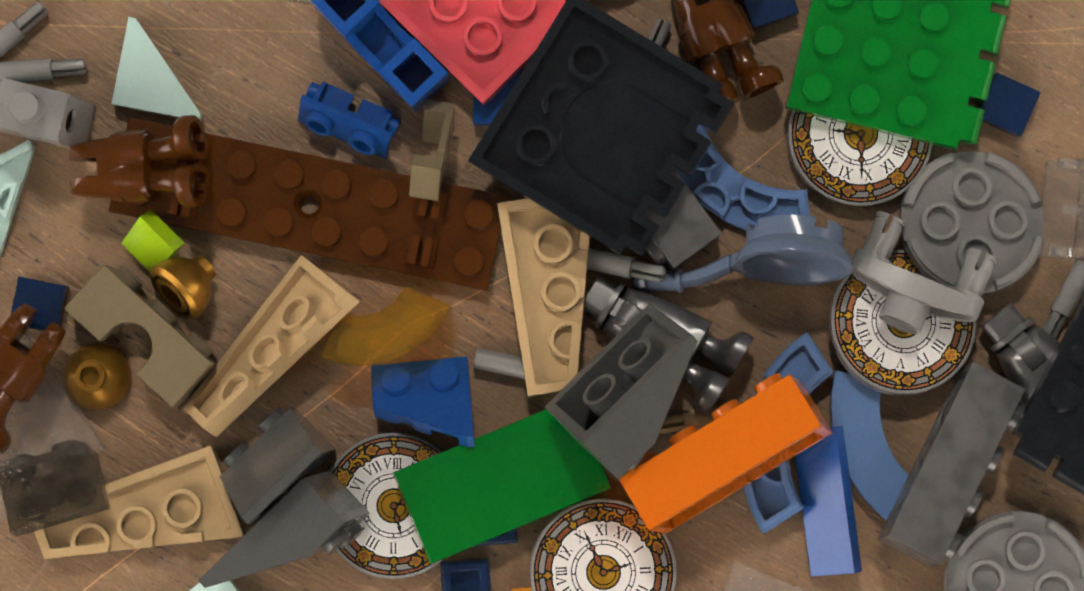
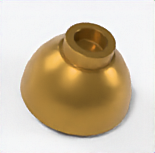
[150,254,216,319]
[63,343,131,410]

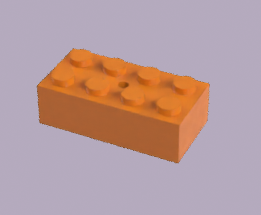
[619,373,833,534]

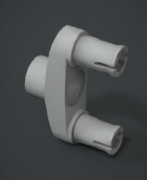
[852,211,998,334]

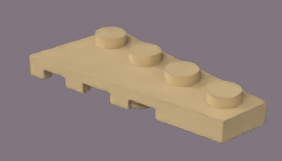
[497,198,589,397]
[183,255,360,437]
[27,445,246,559]

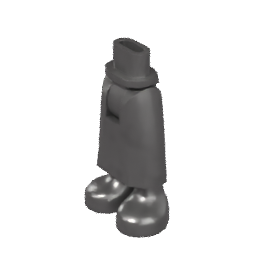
[583,276,754,416]
[981,303,1060,462]

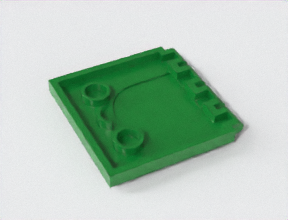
[785,0,1011,150]

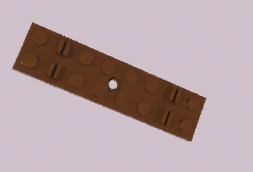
[109,117,508,291]

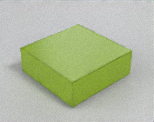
[121,209,184,272]

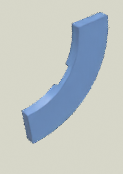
[674,125,810,231]
[744,332,834,534]
[829,370,908,521]

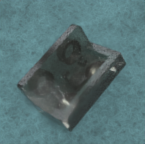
[0,440,110,537]

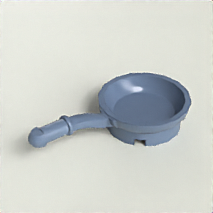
[633,214,852,293]

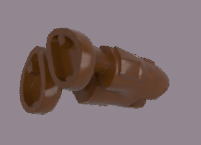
[673,0,784,104]
[69,115,209,208]
[0,303,66,454]

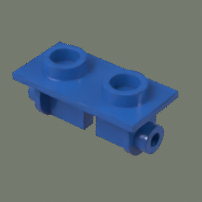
[298,81,401,159]

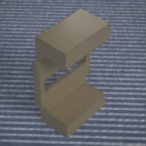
[409,99,455,201]

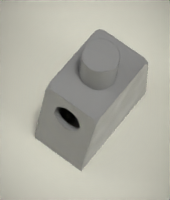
[0,78,96,149]

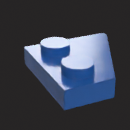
[371,356,475,447]

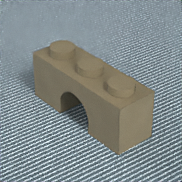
[64,265,217,407]

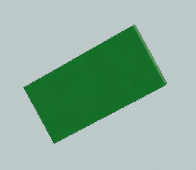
[393,409,611,564]

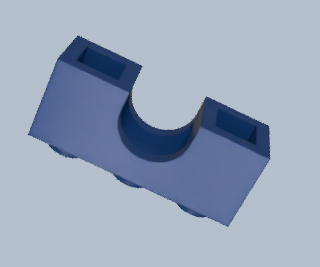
[311,0,450,113]

